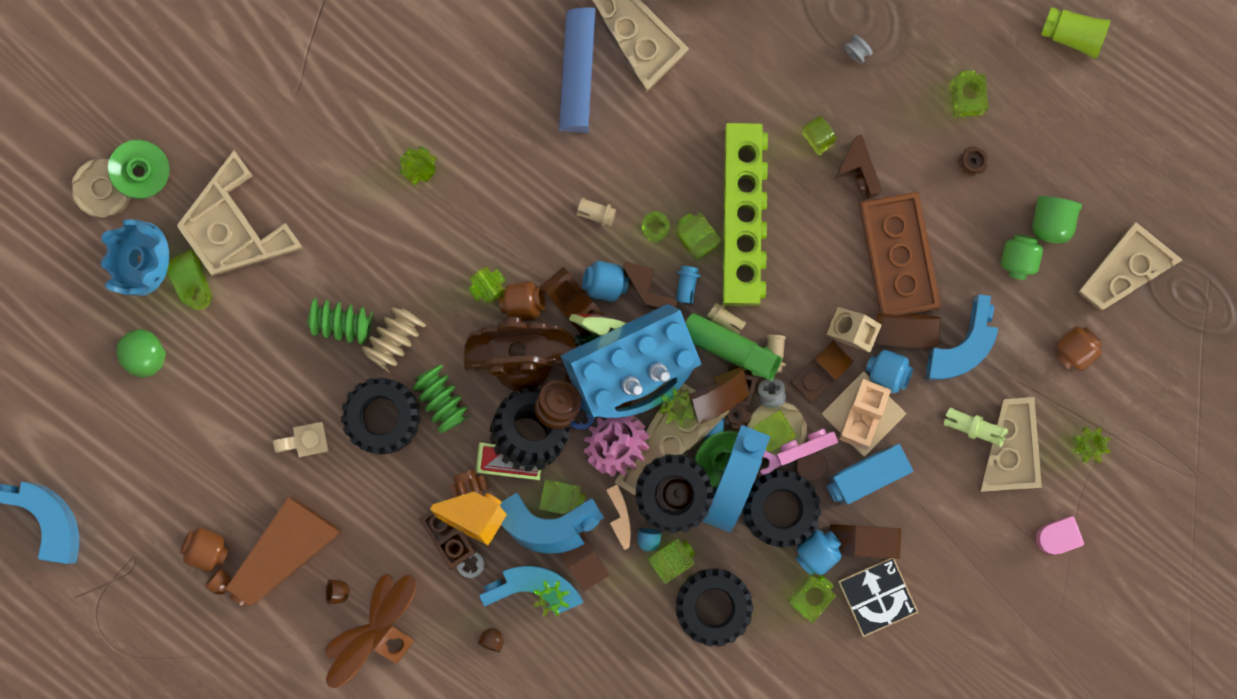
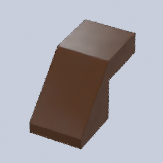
[624,262,678,310]
[540,267,605,339]
[830,524,901,559]
[559,532,609,592]

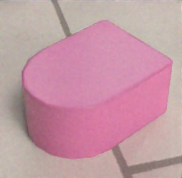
[1036,516,1084,555]

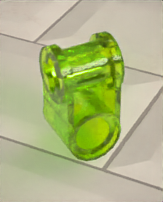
[167,249,212,310]

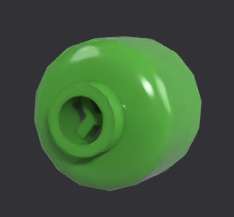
[1001,234,1043,280]

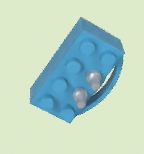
[561,304,702,418]

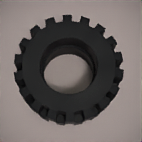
[341,377,421,455]
[490,388,571,471]
[635,454,713,534]
[742,471,821,547]
[676,568,753,647]

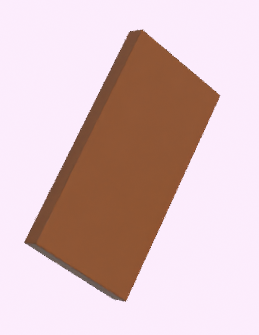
[859,191,941,316]

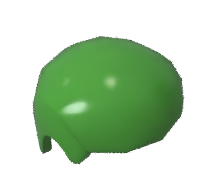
[116,329,166,378]

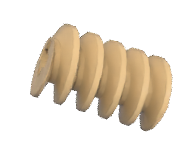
[361,307,426,373]

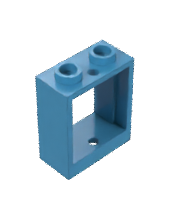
[826,444,914,505]

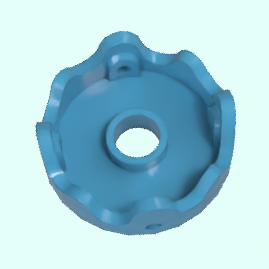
[101,219,169,296]

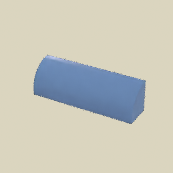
[559,7,596,133]

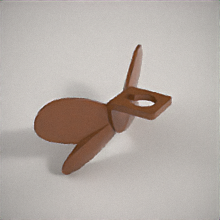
[325,574,417,688]

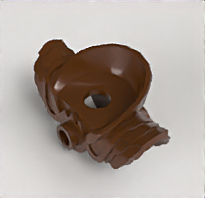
[464,317,577,392]

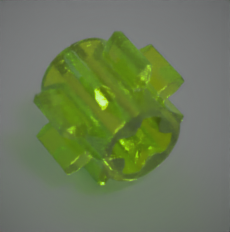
[399,145,437,185]
[468,266,506,304]
[658,387,694,426]
[1072,427,1111,463]
[533,580,570,617]

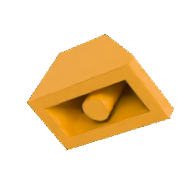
[430,492,507,546]

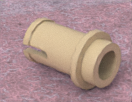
[576,198,616,227]
[706,303,746,334]
[766,335,786,373]

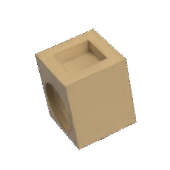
[826,307,882,352]

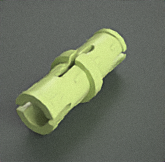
[944,407,1008,447]

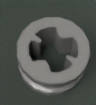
[843,34,873,64]
[758,379,786,408]
[457,551,485,578]

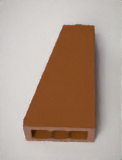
[226,497,342,607]

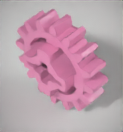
[584,415,649,477]

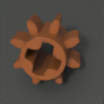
[449,469,488,498]

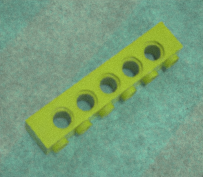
[722,123,768,306]

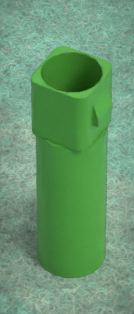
[685,313,783,381]

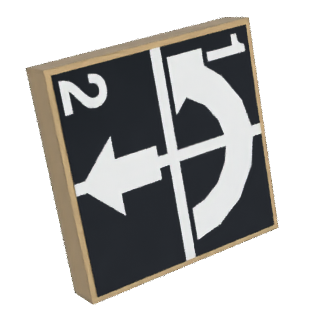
[837,558,919,637]

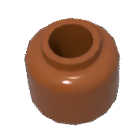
[499,281,546,322]
[1056,326,1103,371]
[180,527,228,572]

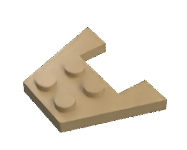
[177,150,304,276]

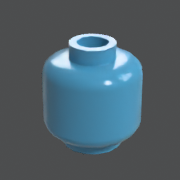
[582,261,629,303]
[866,350,913,393]
[796,530,841,575]

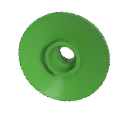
[108,140,170,199]
[694,431,738,487]

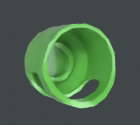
[1032,196,1082,244]

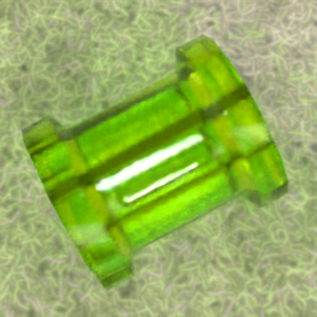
[642,211,669,242]

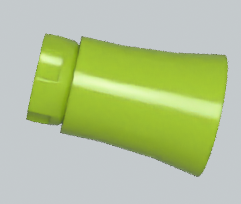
[1041,7,1111,60]

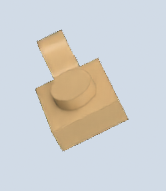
[273,422,329,458]

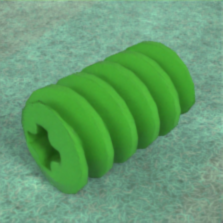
[307,297,374,346]
[412,364,471,433]

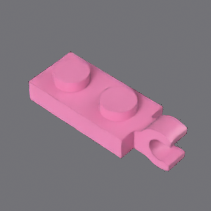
[759,429,839,475]

